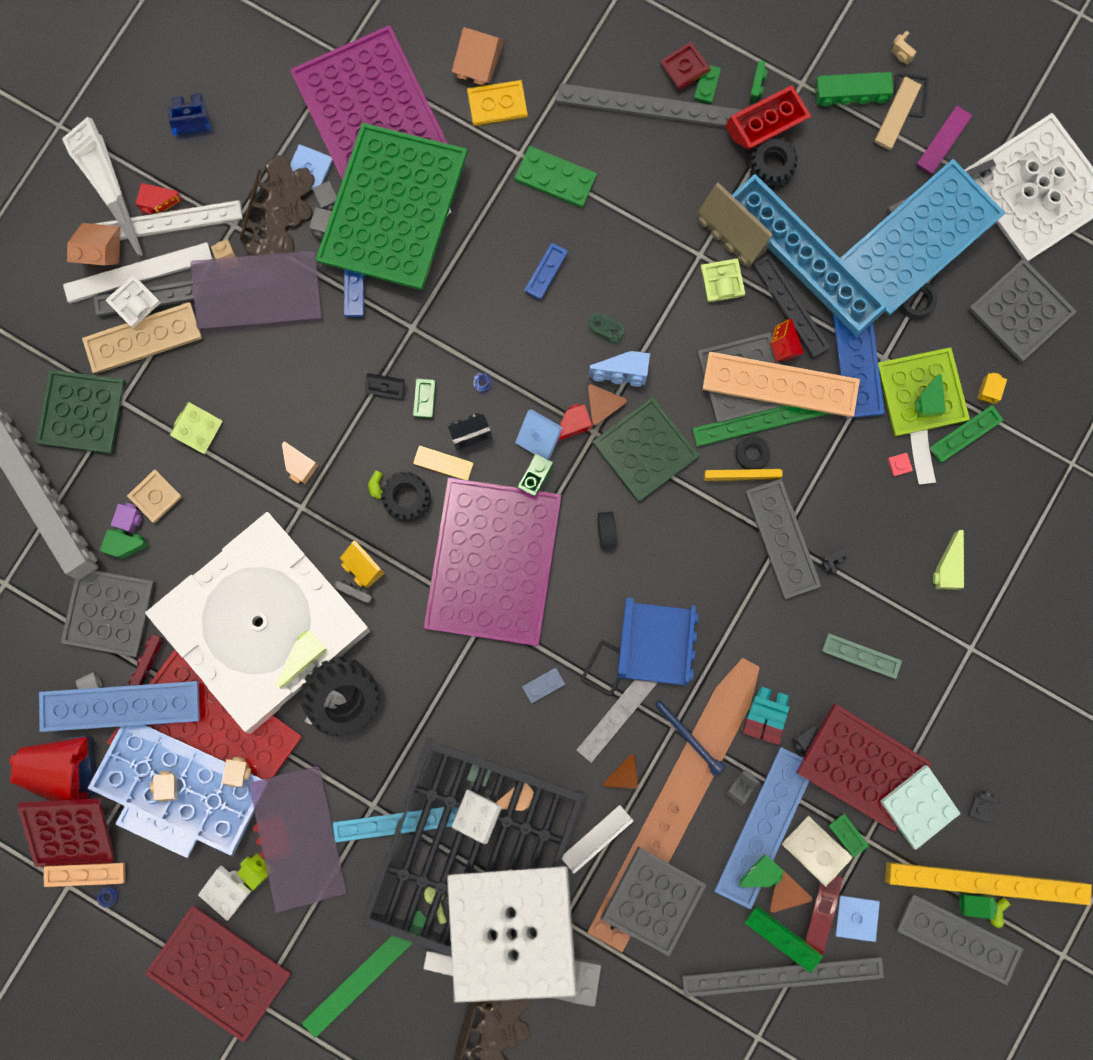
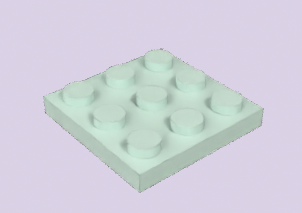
[880,765,960,850]

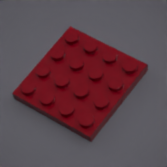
[17,799,115,867]

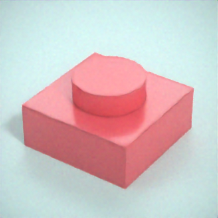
[887,453,913,477]

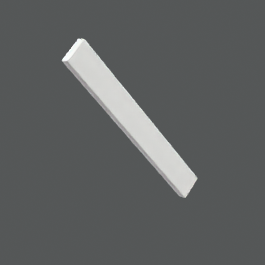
[96,200,243,240]
[63,242,214,303]

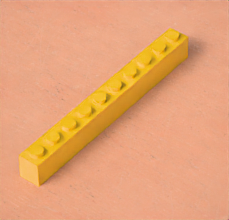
[885,862,1092,905]

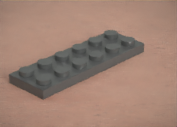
[745,479,822,600]
[896,894,1023,985]

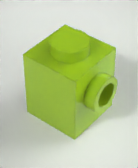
[237,854,273,890]

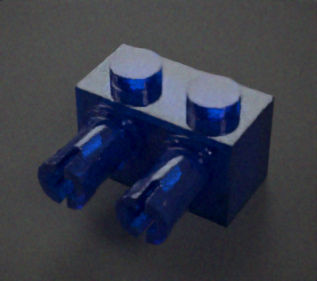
[167,93,211,136]

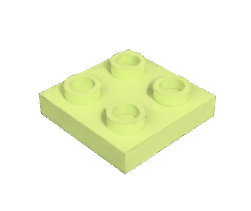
[701,258,745,303]
[170,402,222,454]

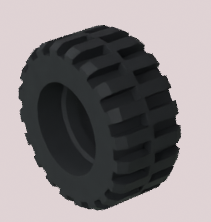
[300,657,380,737]

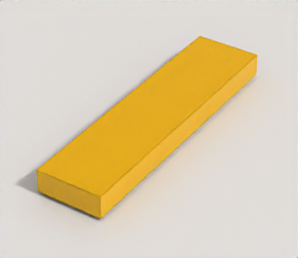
[703,469,782,481]

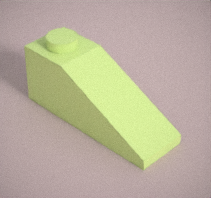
[933,530,964,590]
[276,631,328,689]

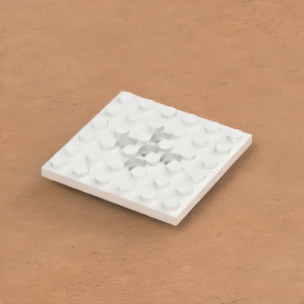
[965,113,1093,262]
[448,867,577,1002]

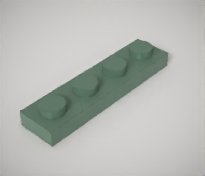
[821,633,902,679]

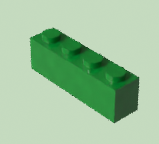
[815,72,893,106]

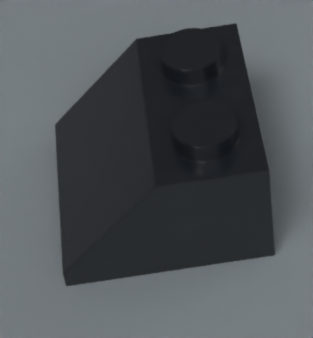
[448,413,492,451]

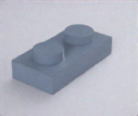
[522,668,565,704]

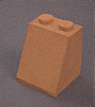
[452,27,504,85]
[67,223,120,265]

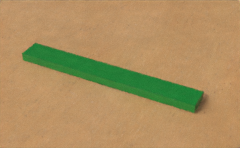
[692,405,831,447]
[302,909,427,1038]

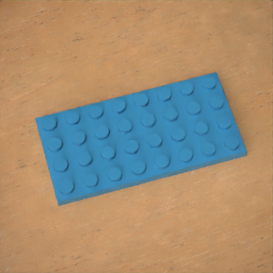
[840,159,1005,316]

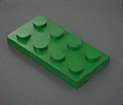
[515,146,597,208]

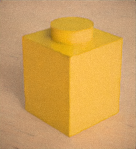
[977,373,1007,404]

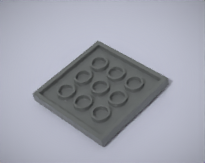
[969,258,1077,363]
[697,332,786,423]
[61,570,155,657]
[600,847,706,956]

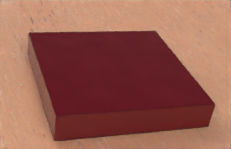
[660,42,711,90]

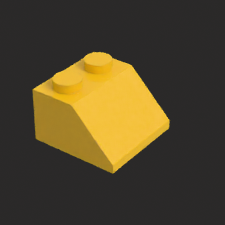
[340,540,385,589]

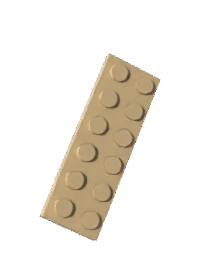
[82,302,203,374]

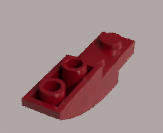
[805,876,843,955]

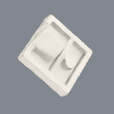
[106,275,160,328]
[452,790,502,844]
[198,866,251,921]

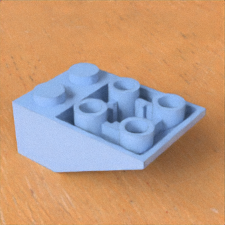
[589,351,650,387]

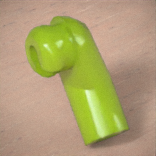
[368,470,384,499]
[990,897,1010,928]

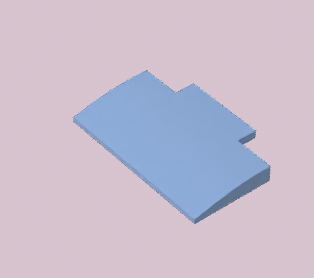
[88,725,268,858]

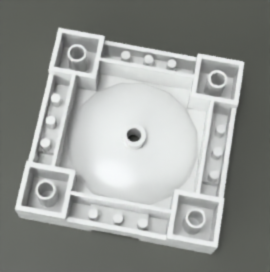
[145,512,370,734]

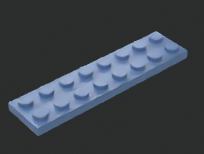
[39,681,200,732]
[714,747,809,909]

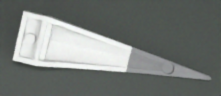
[62,117,143,256]

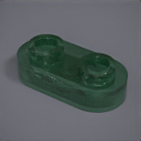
[589,313,624,342]

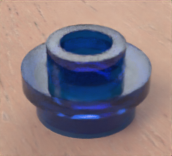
[473,373,492,392]
[97,887,117,908]

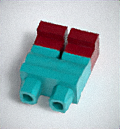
[741,687,790,745]

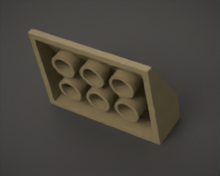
[696,183,773,268]

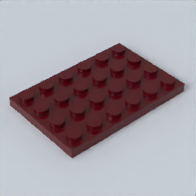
[796,704,932,832]
[145,905,291,1043]

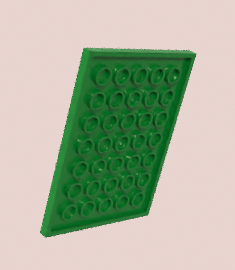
[315,123,468,290]

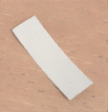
[910,430,936,484]

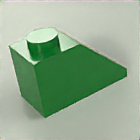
[914,374,946,417]
[737,854,784,887]

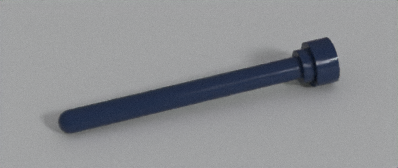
[656,701,726,777]

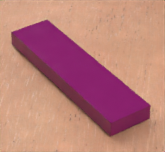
[916,106,972,175]

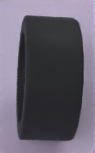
[899,283,937,319]
[597,511,617,549]

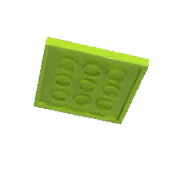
[878,347,970,437]

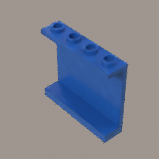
[617,598,699,686]

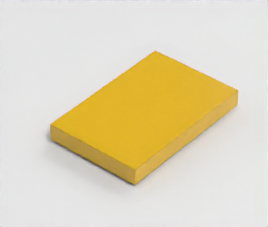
[467,80,528,126]

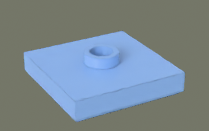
[290,144,333,190]
[515,409,563,460]
[835,895,880,942]

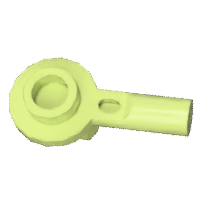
[424,887,447,924]

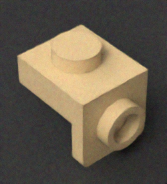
[891,31,916,65]
[211,239,240,272]

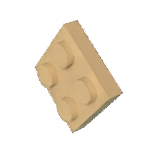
[127,469,182,523]

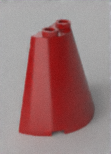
[10,737,88,801]

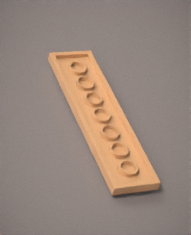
[702,352,860,417]

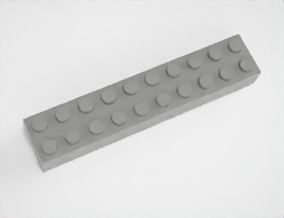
[0,408,99,580]

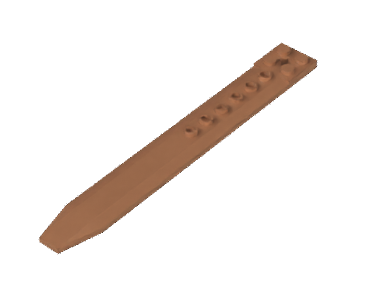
[587,658,760,952]

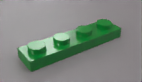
[929,405,1003,463]
[745,906,823,973]

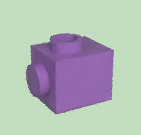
[111,503,142,534]

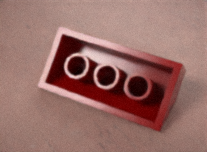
[725,85,811,149]

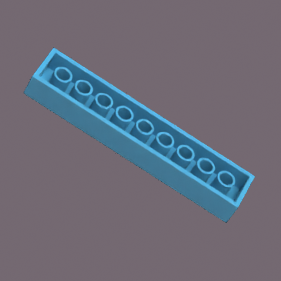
[732,174,887,337]

